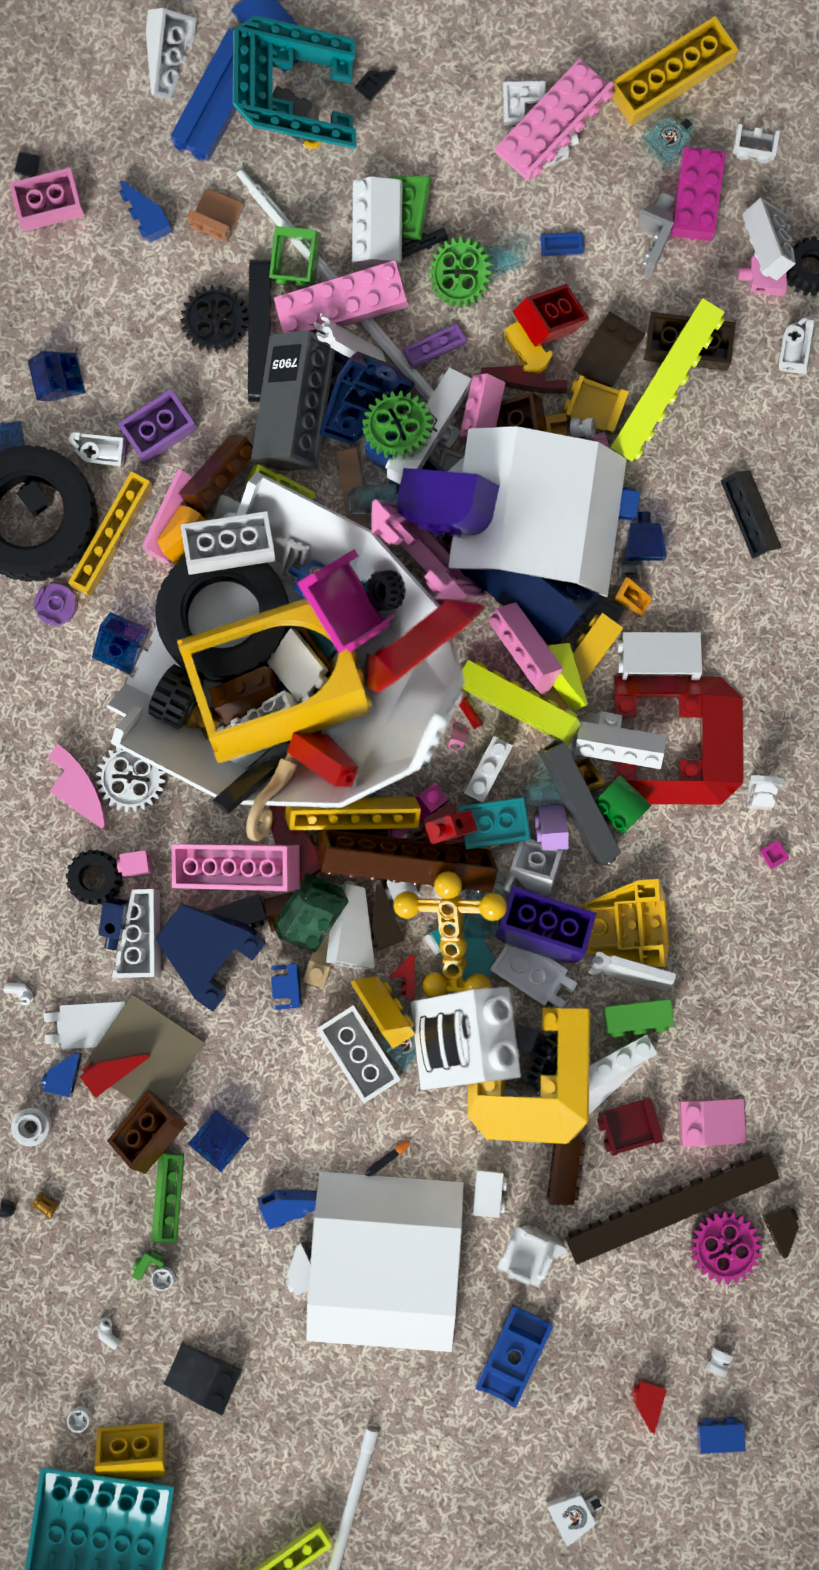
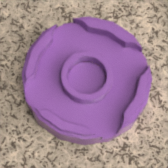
[34,583,77,626]

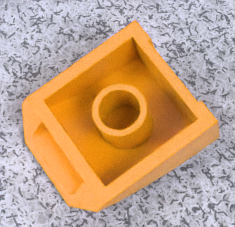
[157,505,207,565]

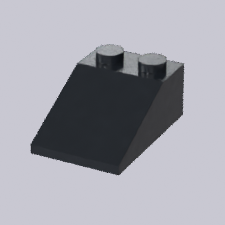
[164,1343,242,1415]

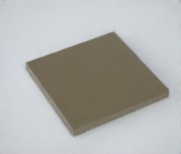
[83,994,205,1104]

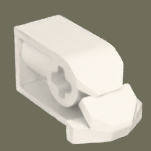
[779,316,815,374]
[69,432,126,467]
[747,775,784,810]

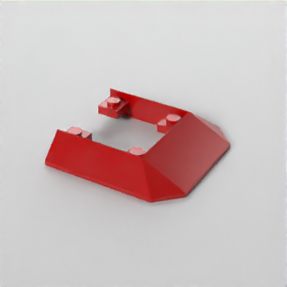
[364,599,486,693]
[614,676,743,805]

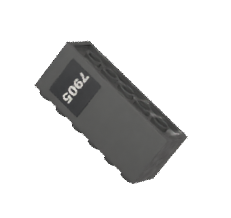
[251,330,335,471]

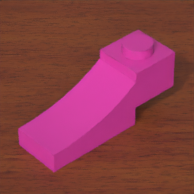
[392,783,448,838]

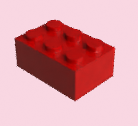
[512,283,589,347]

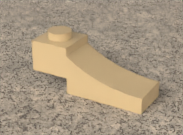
[303,921,332,988]

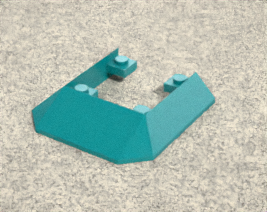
[233,15,356,149]

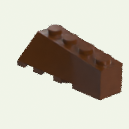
[179,435,253,519]

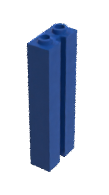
[170,28,237,161]

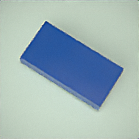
[540,232,584,256]

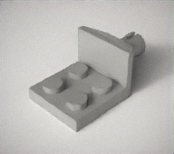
[637,193,675,278]

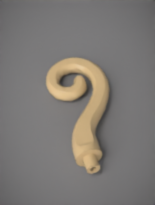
[246,753,297,841]

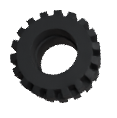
[786,236,819,296]
[66,850,124,905]

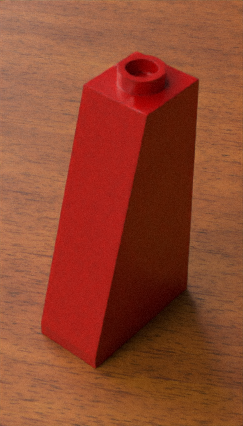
[287,732,359,787]

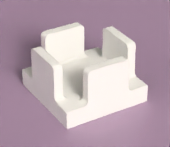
[497,1225,557,1287]

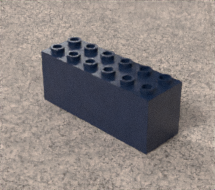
[459,569,599,645]

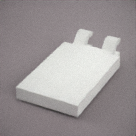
[314,313,386,362]
[267,628,329,703]
[489,944,577,1008]
[589,952,676,992]
[44,1001,126,1049]

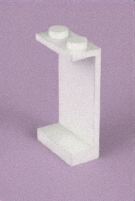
[617,632,702,680]

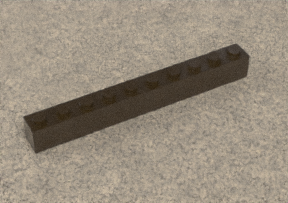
[565,1151,780,1265]

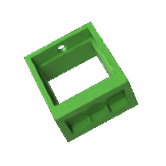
[269,226,321,288]

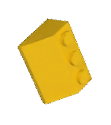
[350,976,415,1048]
[95,1422,166,1479]

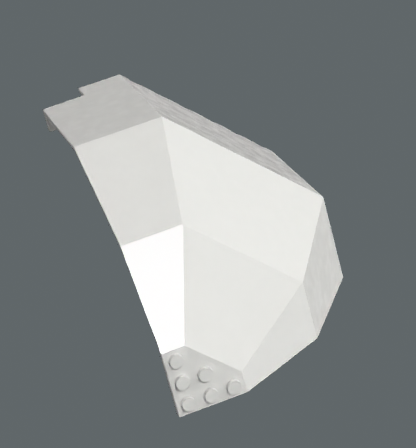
[107,472,465,807]

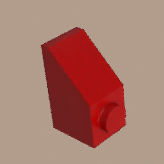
[631,1379,667,1434]

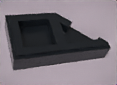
[355,70,396,102]

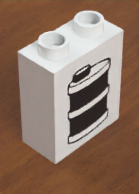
[410,987,520,1090]

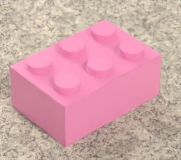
[9,167,85,232]

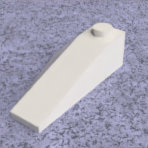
[146,8,196,99]

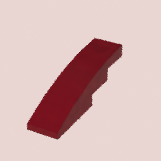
[480,365,567,394]

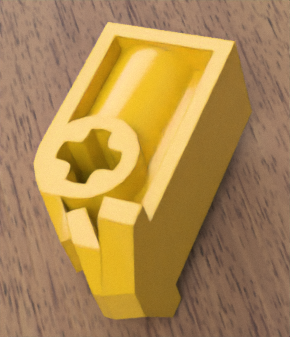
[504,321,553,373]

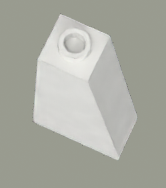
[326,881,375,970]

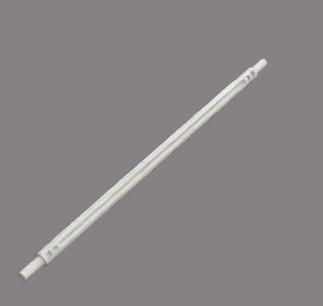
[237,169,458,426]

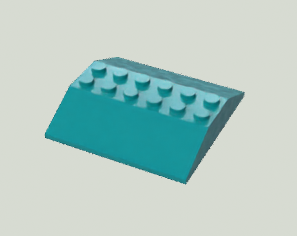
[25,1467,174,1570]

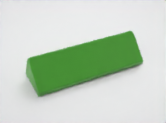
[151,1153,184,1243]

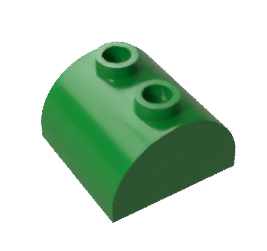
[595,775,652,834]

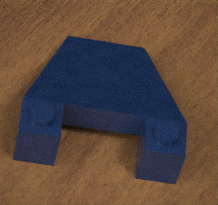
[155,904,266,1012]

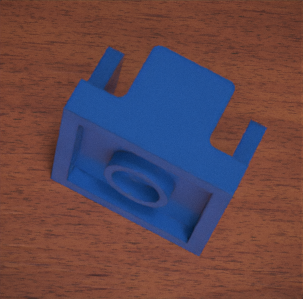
[271,964,302,1010]

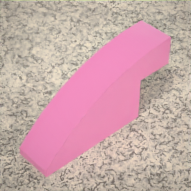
[48,744,107,830]

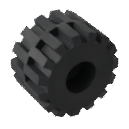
[148,664,204,729]

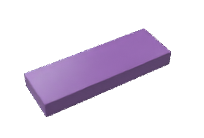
[402,323,467,369]

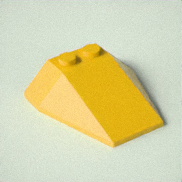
[577,879,670,967]

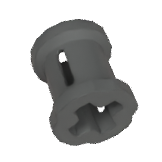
[617,560,640,579]

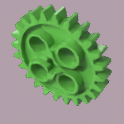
[428,237,495,308]
[362,391,433,460]

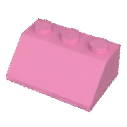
[460,373,506,446]

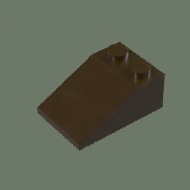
[573,311,645,388]

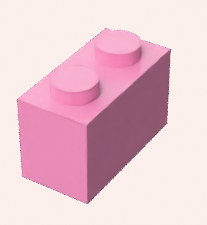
[117,850,154,878]

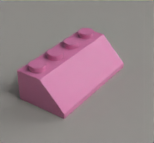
[142,469,192,565]
[488,602,564,696]

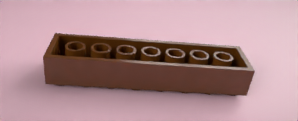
[316,830,498,893]

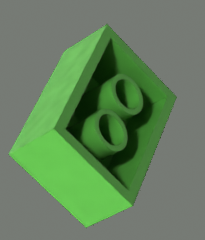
[601,999,674,1037]

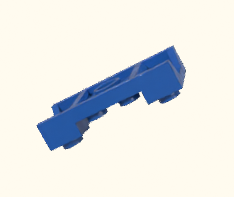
[475,1304,554,1409]

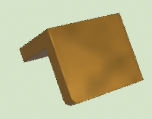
[545,413,567,436]
[185,705,221,740]

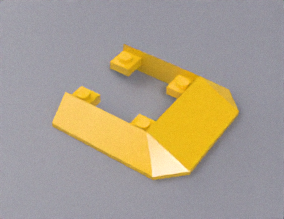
[467,1008,590,1144]

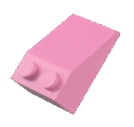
[678,1099,746,1147]

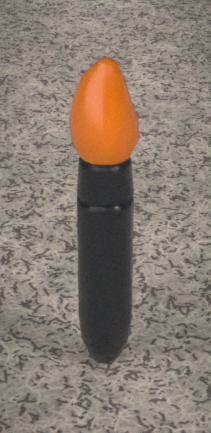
[366,1141,410,1176]

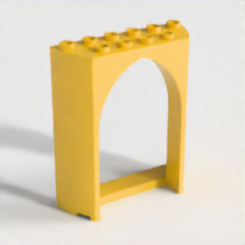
[177,598,372,764]

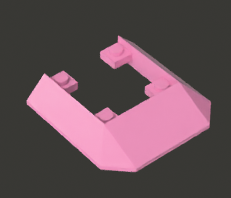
[372,499,489,599]

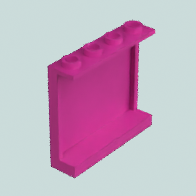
[297,549,395,653]

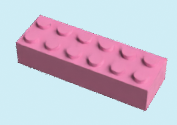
[274,260,410,334]
[172,843,300,891]

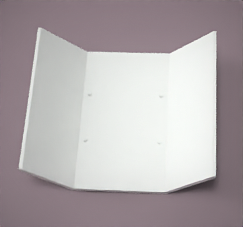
[448,426,627,597]
[306,1171,464,1352]

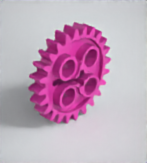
[689,1211,762,1285]

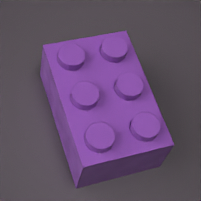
[118,389,197,465]

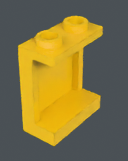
[563,375,629,435]

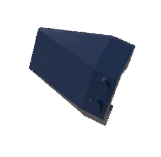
[319,351,415,445]

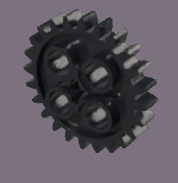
[180,284,248,354]
[526,1031,558,1097]

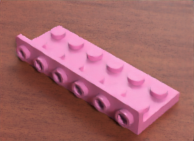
[494,59,615,182]

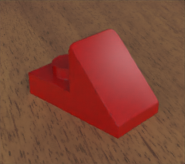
[388,955,415,999]

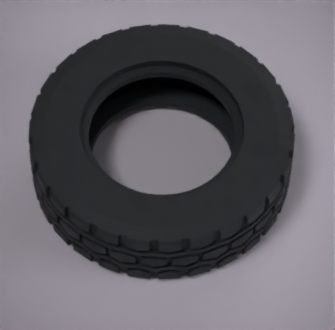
[0,445,98,582]
[155,557,290,683]

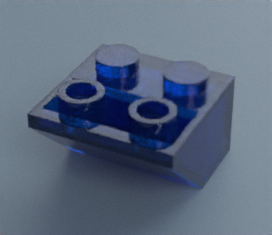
[28,351,85,401]

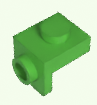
[131,1250,166,1281]

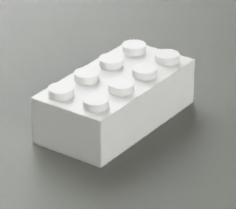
[181,511,275,575]
[317,1005,401,1104]

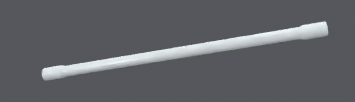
[328,1428,379,1570]

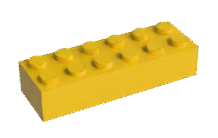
[611,16,739,126]

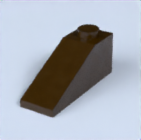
[371,880,404,950]

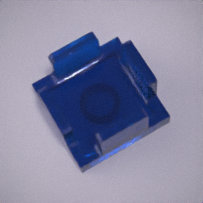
[188,1109,250,1172]

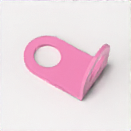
[448,721,467,750]

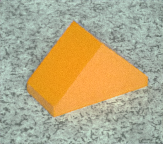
[614,577,652,617]

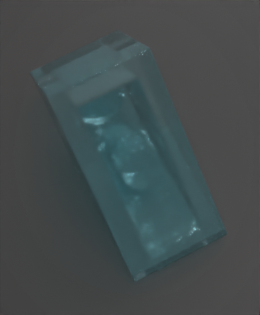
[483,244,525,279]

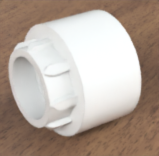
[11,1107,52,1146]

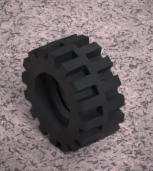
[366,570,405,611]

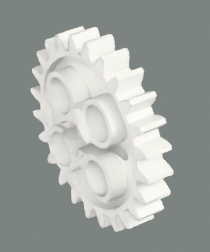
[96,746,166,813]

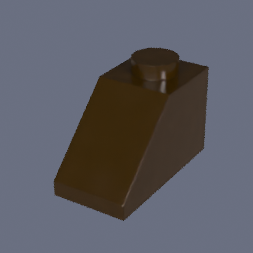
[762,1205,799,1259]

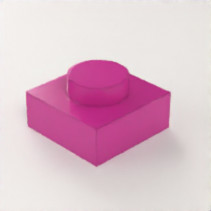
[759,840,789,869]

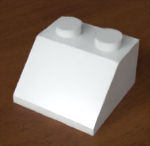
[510,839,563,897]

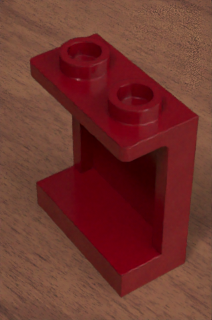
[597,1098,664,1156]

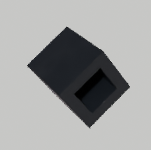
[17,481,52,517]

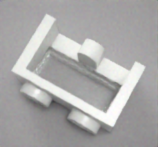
[732,124,780,163]

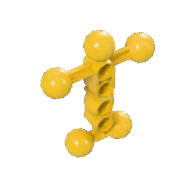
[393,871,507,998]

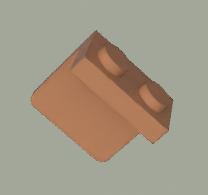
[187,189,243,242]

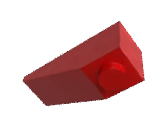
[80,1052,150,1098]

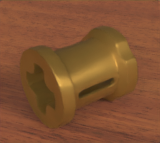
[30,1191,60,1220]

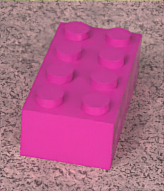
[670,146,726,242]

